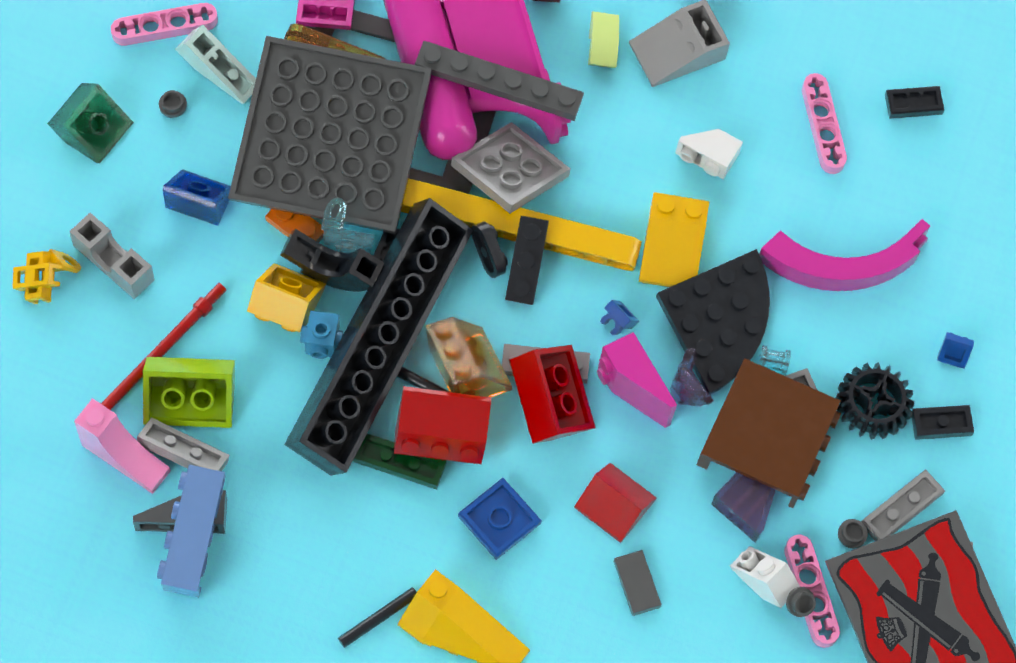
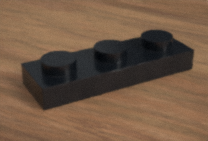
[505,216,549,305]

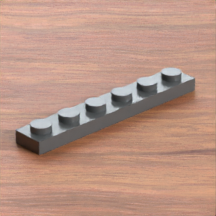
[415,41,584,121]

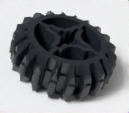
[835,362,914,440]

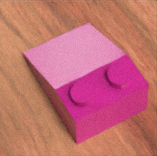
[597,332,677,428]

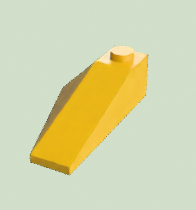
[398,569,530,663]

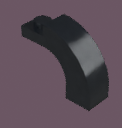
[280,229,384,292]

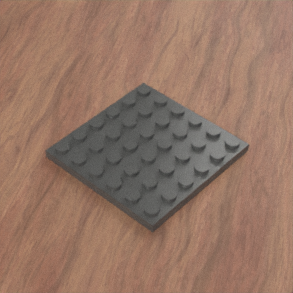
[228,36,432,234]

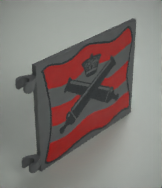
[825,510,1016,663]

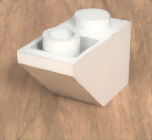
[675,129,743,180]
[730,546,800,608]

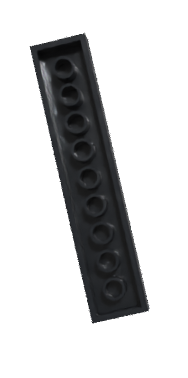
[284,198,473,476]

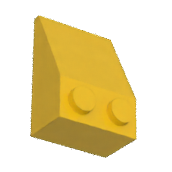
[639,192,709,287]

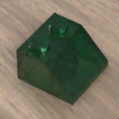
[47,83,134,164]

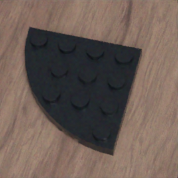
[656,249,770,396]

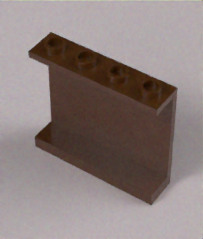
[696,358,841,508]

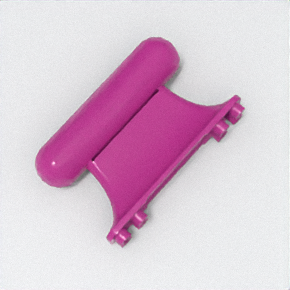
[383,0,571,160]

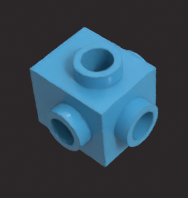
[300,311,343,359]

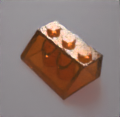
[425,316,512,397]

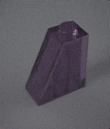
[711,472,776,543]

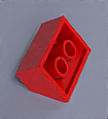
[509,345,595,444]
[394,386,491,464]

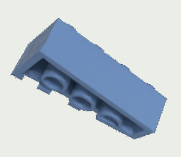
[157,465,226,598]

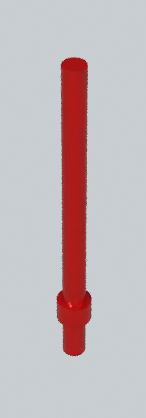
[101,283,227,410]

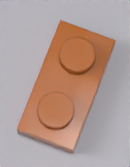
[265,209,327,243]

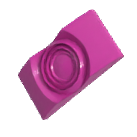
[296,0,355,30]

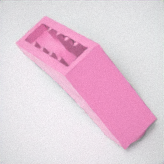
[74,398,171,494]

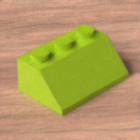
[143,357,235,428]

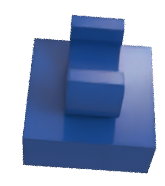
[600,300,639,335]
[937,332,974,369]

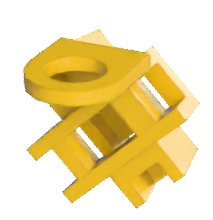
[12,249,81,304]

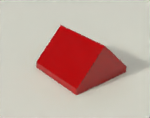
[574,463,657,543]

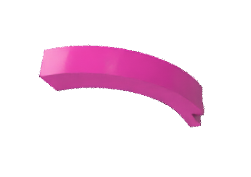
[759,219,930,291]

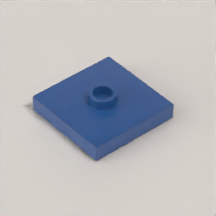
[458,478,542,560]

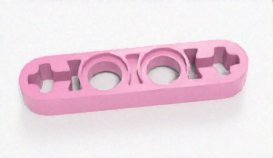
[111,3,218,46]
[802,73,847,174]
[784,534,840,648]

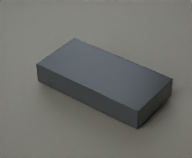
[613,550,661,616]

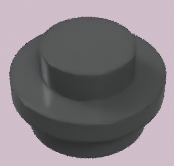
[159,90,187,118]
[838,519,868,549]
[786,587,816,617]

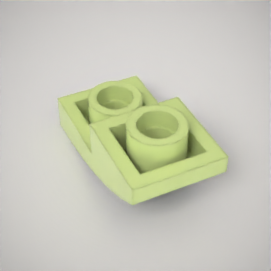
[588,11,619,68]

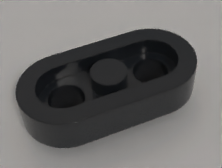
[471,221,508,278]

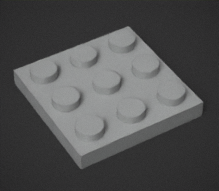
[451,122,571,214]

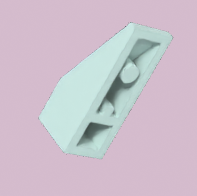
[175,25,256,104]

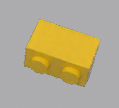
[247,263,326,332]

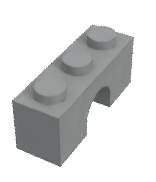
[69,213,155,299]

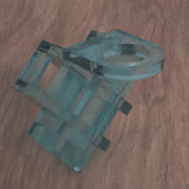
[321,197,375,253]

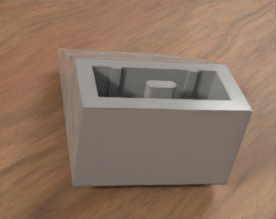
[629,0,730,87]

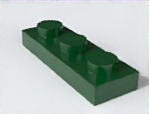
[353,433,447,490]

